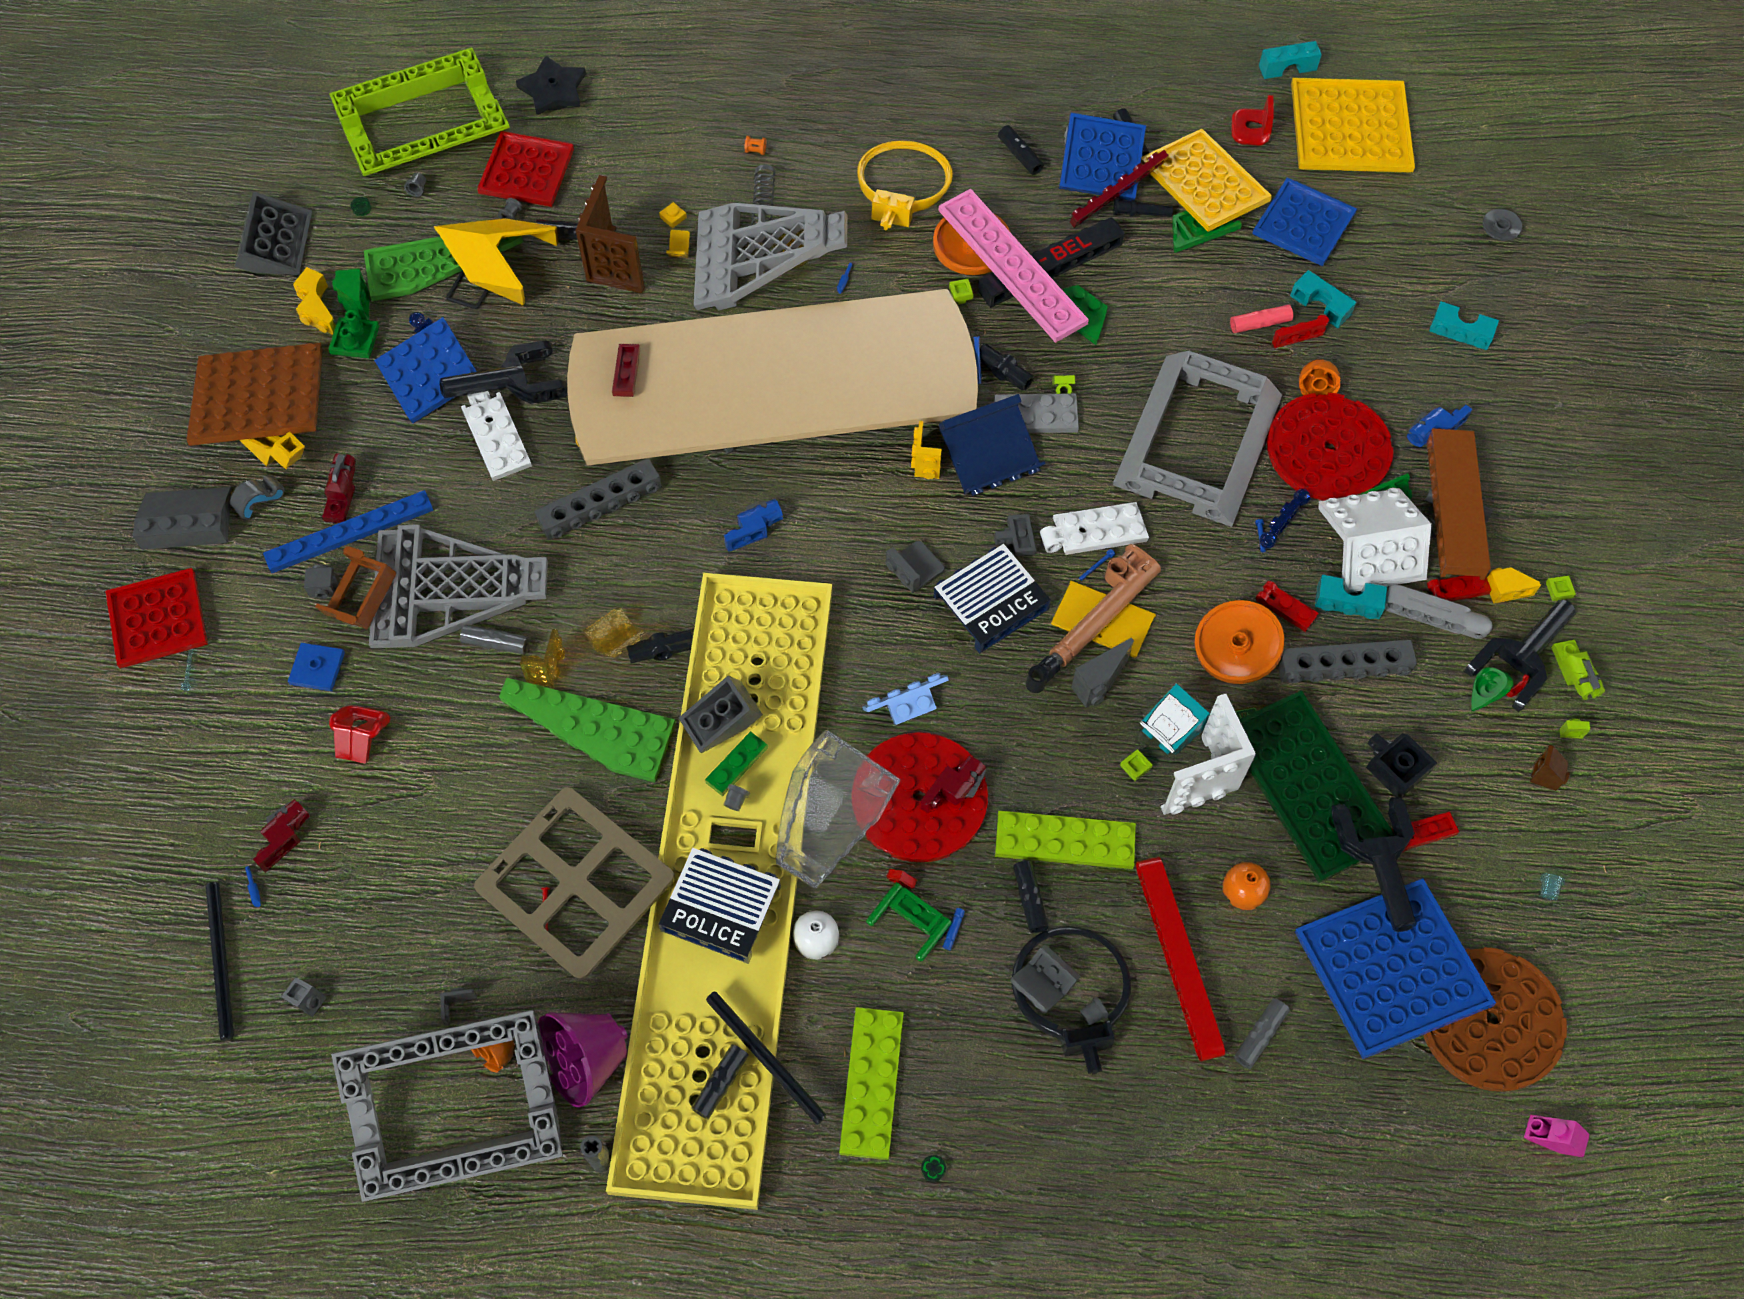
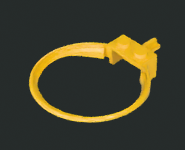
[857,141,953,230]

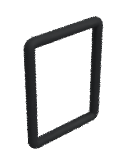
[446,271,489,309]

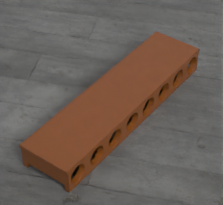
[1427,428,1491,580]

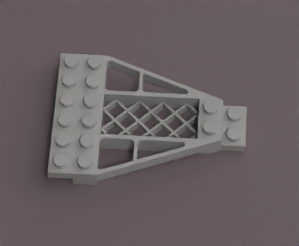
[694,203,848,310]
[369,525,548,648]

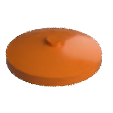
[933,213,1011,275]
[1195,600,1284,684]

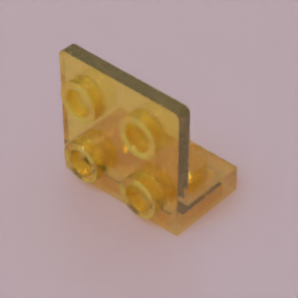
[583,606,645,658]
[520,629,565,687]

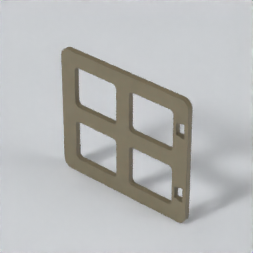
[474,787,675,980]

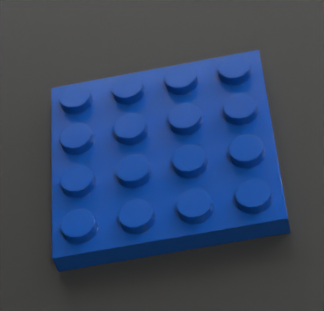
[1059,113,1146,201]
[1252,177,1357,266]
[374,317,477,423]

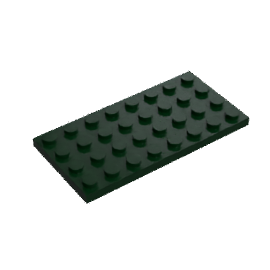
[1239,690,1395,883]

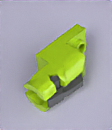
[1551,640,1605,700]

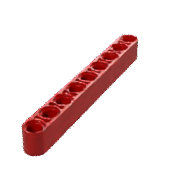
[1136,856,1225,1062]

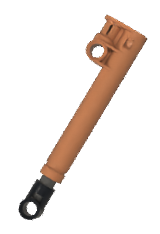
[1025,544,1161,693]

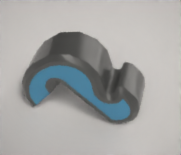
[230,475,285,520]

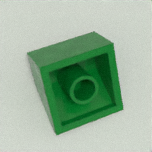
[332,269,370,320]

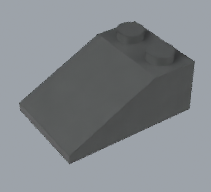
[1071,638,1134,708]
[679,676,763,753]

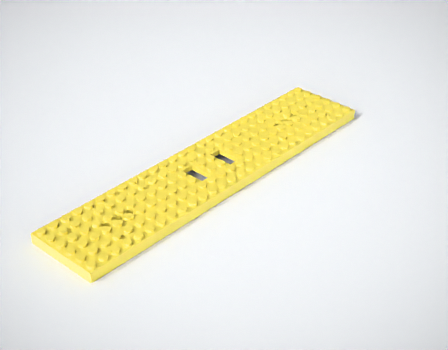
[606,573,832,1210]

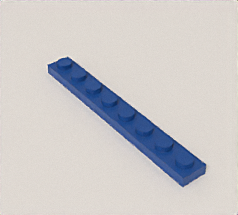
[263,490,434,574]

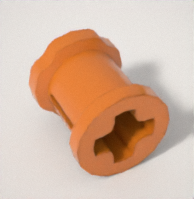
[744,136,767,155]

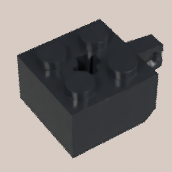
[1366,733,1437,797]

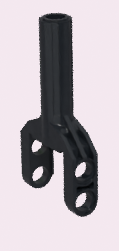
[439,341,568,404]
[1464,600,1576,712]
[1331,797,1417,932]

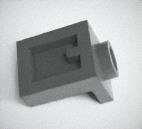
[281,977,326,1017]

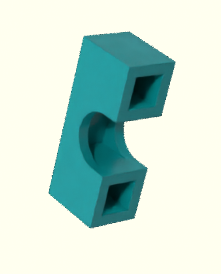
[1259,41,1322,79]
[1290,270,1357,328]
[1429,301,1499,350]
[1315,575,1387,619]

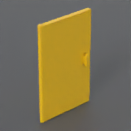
[1051,580,1156,658]

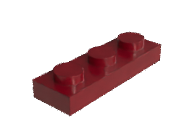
[612,344,640,397]

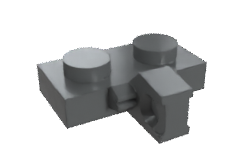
[994,514,1036,556]

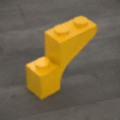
[293,267,336,335]
[239,432,305,469]

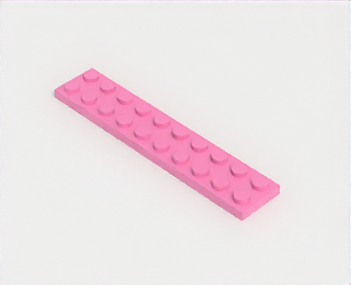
[939,189,1089,343]

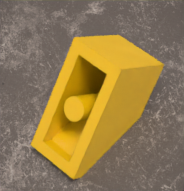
[1487,567,1541,604]

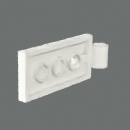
[461,391,532,481]
[1040,502,1149,555]

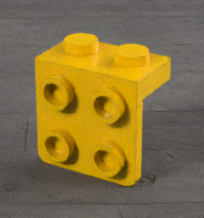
[911,420,942,479]

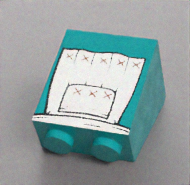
[1140,683,1210,755]

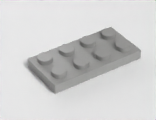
[994,394,1079,433]

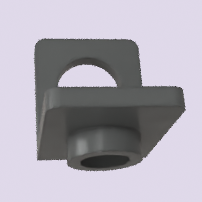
[440,988,477,1026]

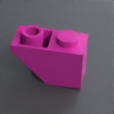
[1524,1115,1590,1157]

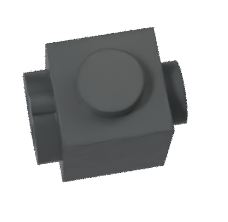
[304,564,340,599]

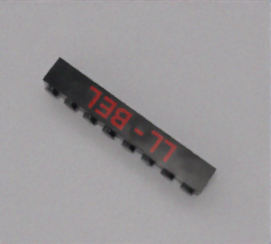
[978,217,1124,308]

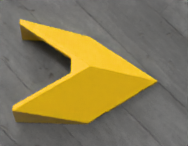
[434,218,558,305]

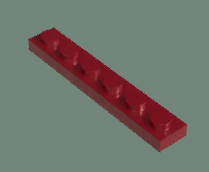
[1070,150,1169,228]

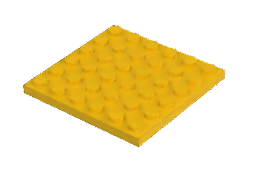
[1291,78,1415,173]

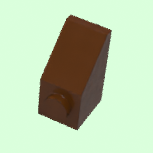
[1530,745,1570,791]

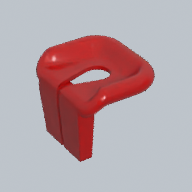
[1232,95,1274,146]
[329,705,391,764]

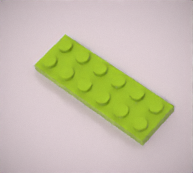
[995,811,1136,869]
[839,1007,904,1160]

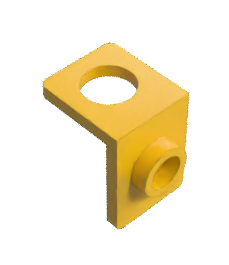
[666,230,690,258]

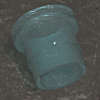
[1540,873,1565,900]

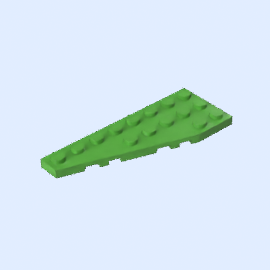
[363,236,523,301]
[499,678,676,783]

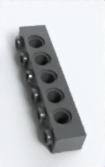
[534,458,662,541]
[1278,640,1417,684]

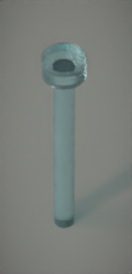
[181,649,193,691]

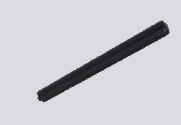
[206,882,234,1041]
[706,991,826,1125]

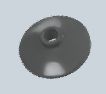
[1482,209,1522,241]

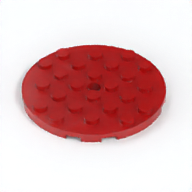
[1267,392,1393,501]
[852,732,988,863]

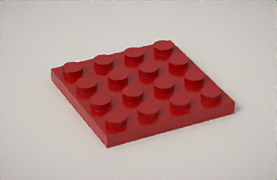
[477,131,574,207]
[105,568,208,669]

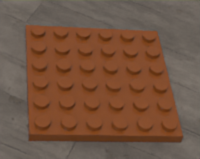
[186,343,323,446]

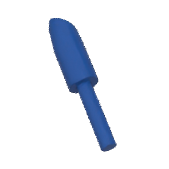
[837,263,853,294]
[245,866,261,907]

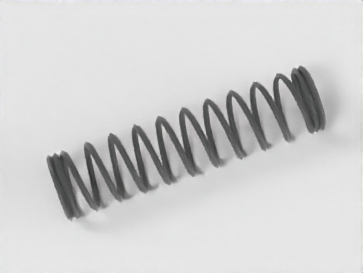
[751,164,775,242]

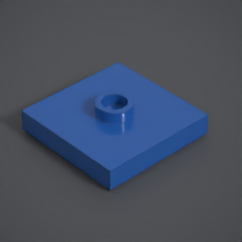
[287,643,345,691]

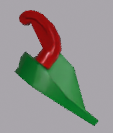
[1471,667,1529,712]

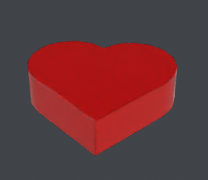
[886,869,917,889]

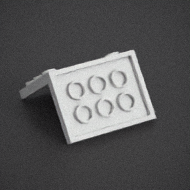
[1318,488,1431,593]
[1161,694,1256,815]

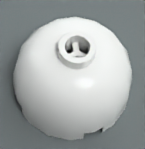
[792,910,839,960]

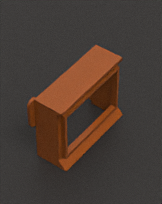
[315,546,397,630]

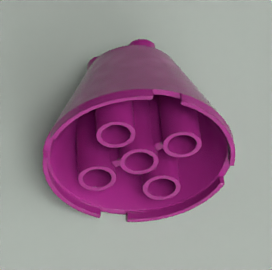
[538,1012,628,1108]

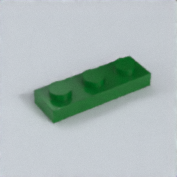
[705,731,768,797]

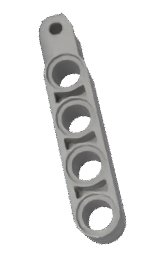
[1385,585,1492,639]

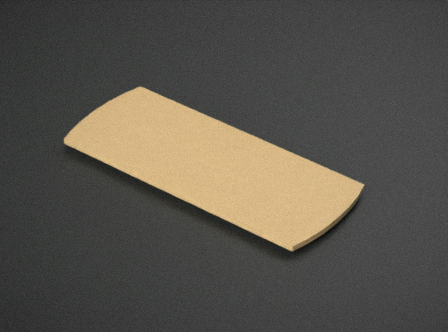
[567,289,978,466]

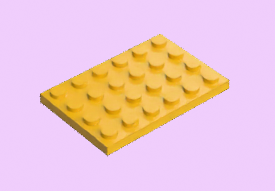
[1141,129,1272,232]

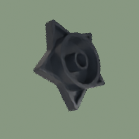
[516,56,586,115]

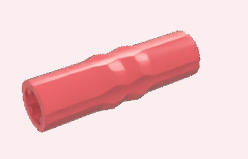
[1230,305,1293,333]

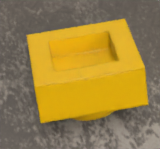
[659,202,687,228]

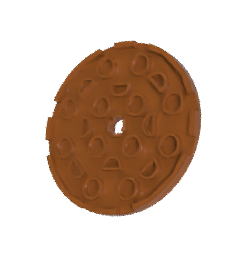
[1423,947,1567,1092]

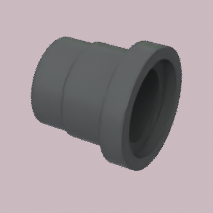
[404,172,426,197]
[723,784,750,812]
[1080,996,1109,1026]

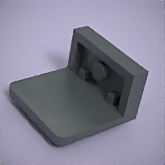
[886,541,944,594]
[1010,944,1081,1012]

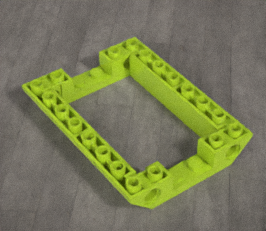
[329,47,510,176]

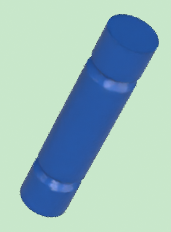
[942,908,965,950]

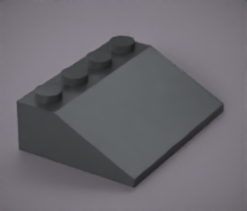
[235,191,312,275]
[133,487,232,550]

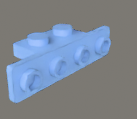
[862,673,949,725]

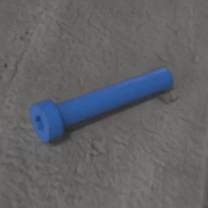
[1255,519,1266,553]

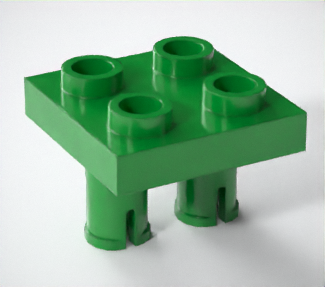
[328,310,380,359]

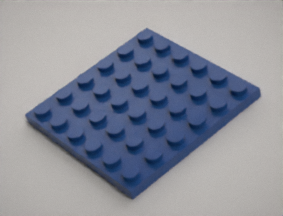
[1295,878,1496,1059]

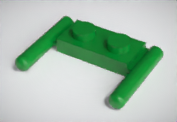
[866,882,952,962]

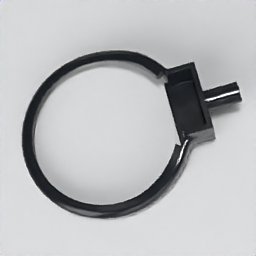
[1012,926,1131,1075]

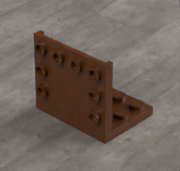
[575,175,645,294]

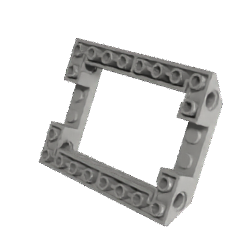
[1113,351,1282,527]
[331,1010,563,1202]

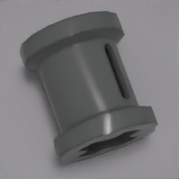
[498,198,522,220]

